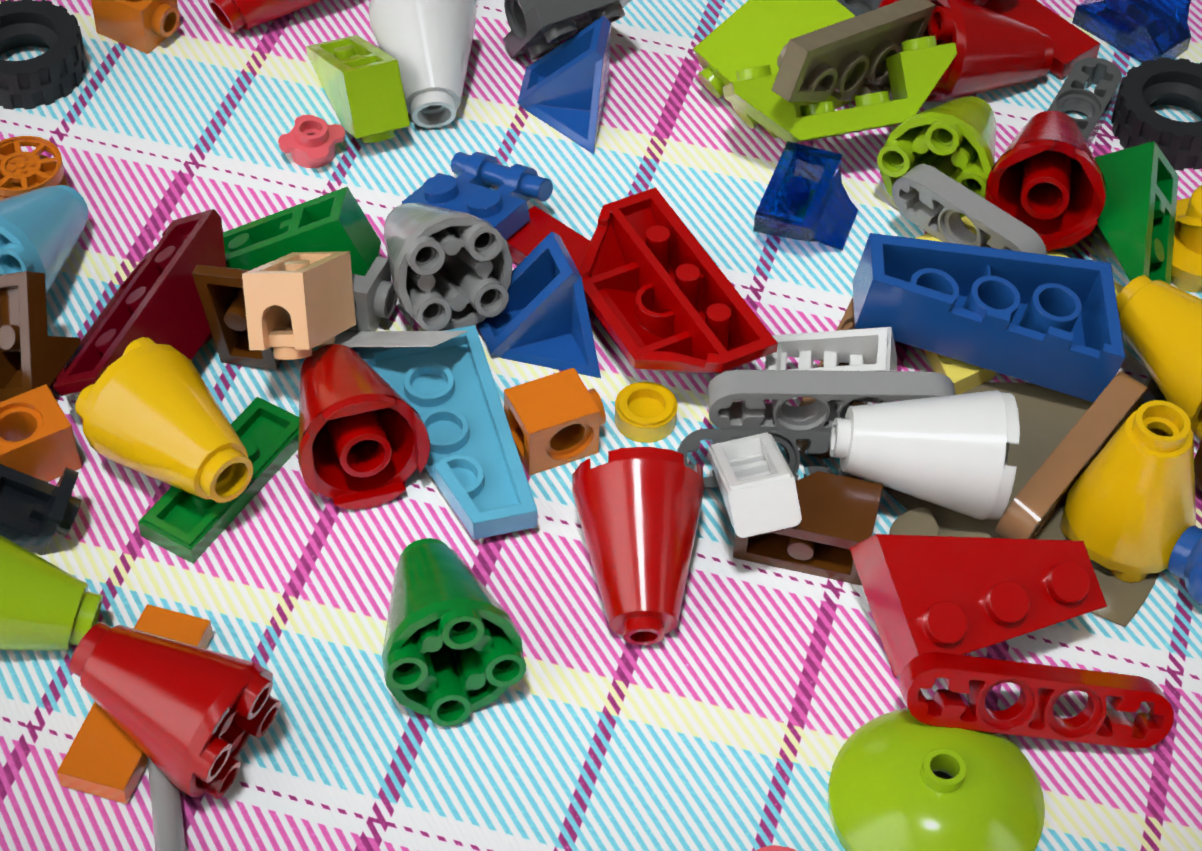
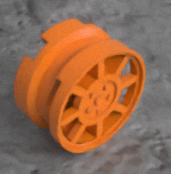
[0,136,68,200]

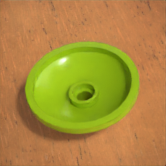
[827,708,1045,851]

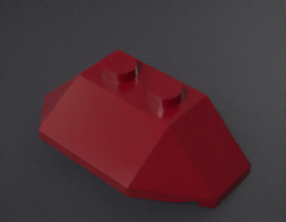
[53,209,226,396]

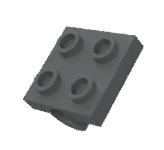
[503,0,632,60]

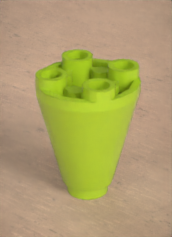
[877,96,996,218]
[0,535,103,651]

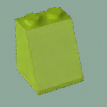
[693,0,859,138]

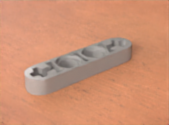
[707,370,956,431]

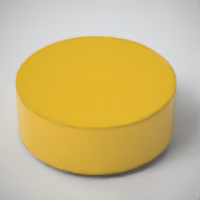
[614,382,678,443]

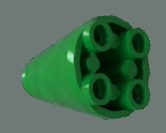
[382,538,526,727]

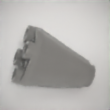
[384,203,513,331]

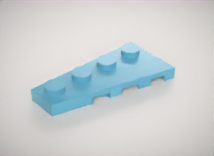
[354,325,538,540]

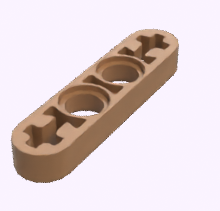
[995,370,1148,539]

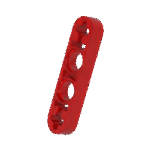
[899,652,1174,749]

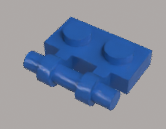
[402,152,553,240]

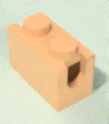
[242,251,356,360]

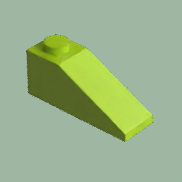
[306,35,410,143]

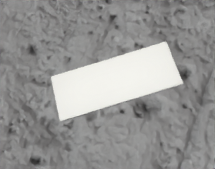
[318,331,468,347]

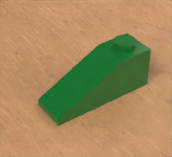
[1094,141,1179,285]
[223,186,381,276]

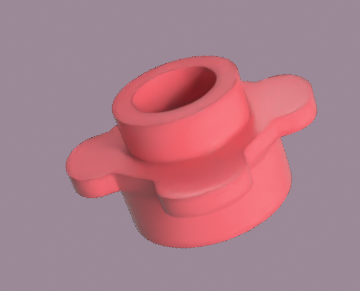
[278,114,345,168]

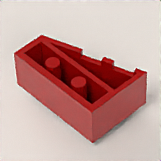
[849,534,1107,677]

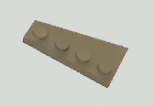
[772,0,935,102]

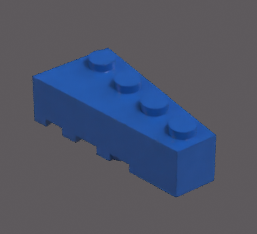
[852,233,1125,402]

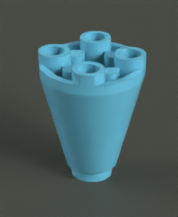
[0,185,89,296]

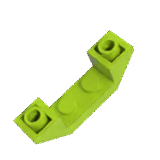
[723,36,957,144]

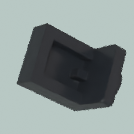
[0,464,82,555]

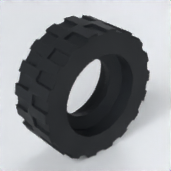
[0,0,87,110]
[1111,57,1202,171]

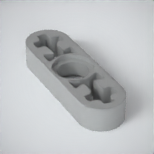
[892,164,1047,255]

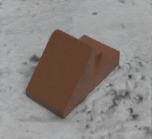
[0,271,81,402]

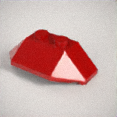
[579,187,778,373]

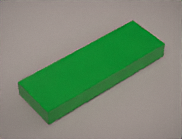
[138,397,299,564]

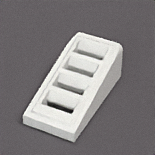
[765,327,897,403]
[708,432,802,538]

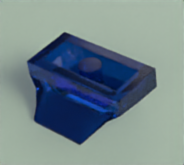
[1072,0,1192,63]
[753,141,858,251]

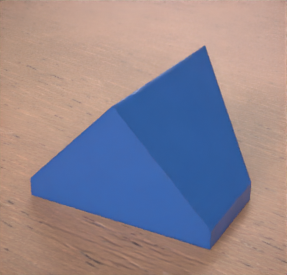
[517,15,611,155]
[477,231,601,378]

